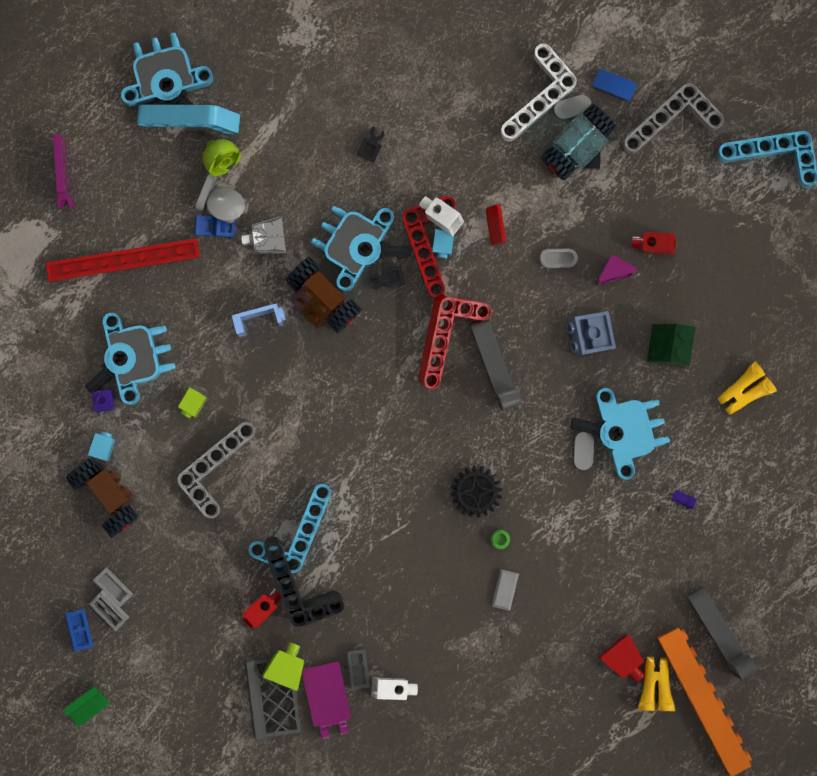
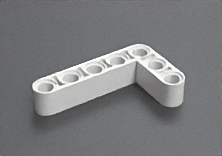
[501,44,577,141]

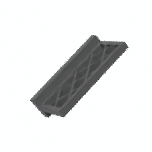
[244,658,301,739]

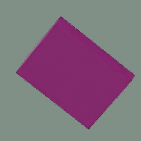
[596,254,637,285]

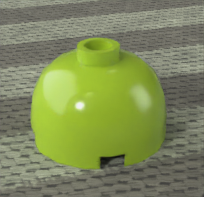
[202,139,241,176]

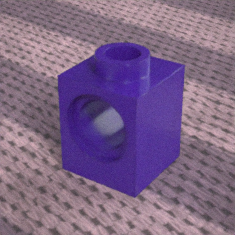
[92,390,116,412]

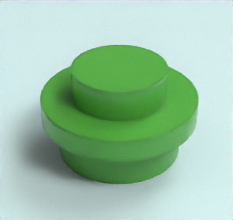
[491,530,510,549]

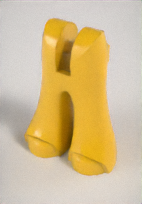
[717,361,777,415]
[638,657,675,711]

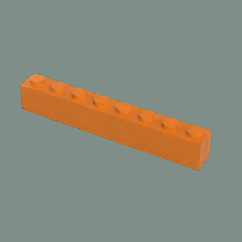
[657,627,752,776]

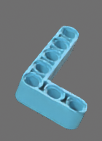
[137,105,240,135]
[717,131,817,188]
[249,484,331,573]

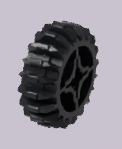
[451,466,502,518]

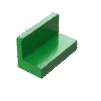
[63,686,109,727]

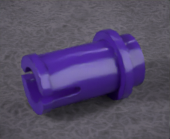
[671,490,697,510]

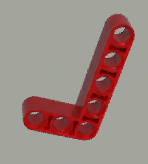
[402,196,456,299]
[418,294,492,389]

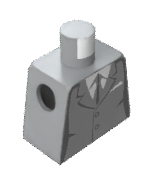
[241,217,286,255]

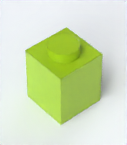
[178,387,207,418]

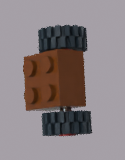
[285,256,362,333]
[65,457,138,538]

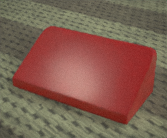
[486,204,506,245]

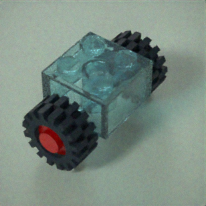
[540,103,616,181]

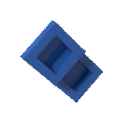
[592,69,637,102]
[194,215,236,238]

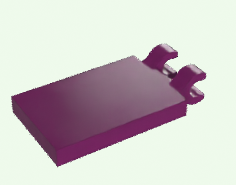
[53,134,75,210]
[302,661,352,739]

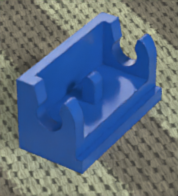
[64,609,94,651]

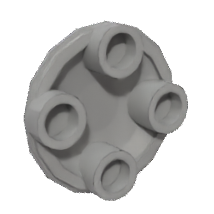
[207,188,245,223]

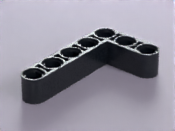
[264,536,344,627]

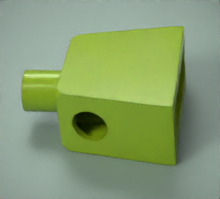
[261,642,304,691]

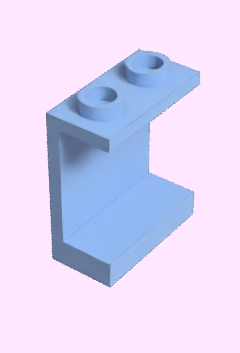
[232,303,286,337]

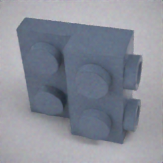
[566,311,616,356]

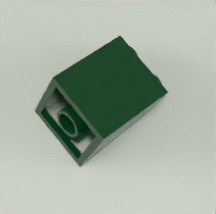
[647,324,696,368]

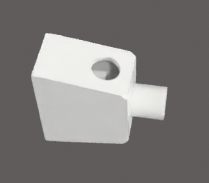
[419,196,464,237]
[371,677,418,700]

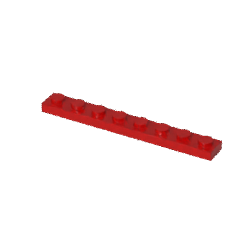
[46,238,200,282]

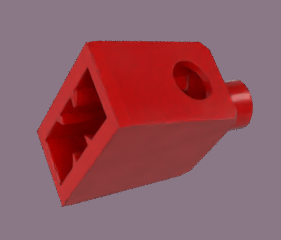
[632,232,676,257]
[240,589,282,631]
[599,634,645,682]

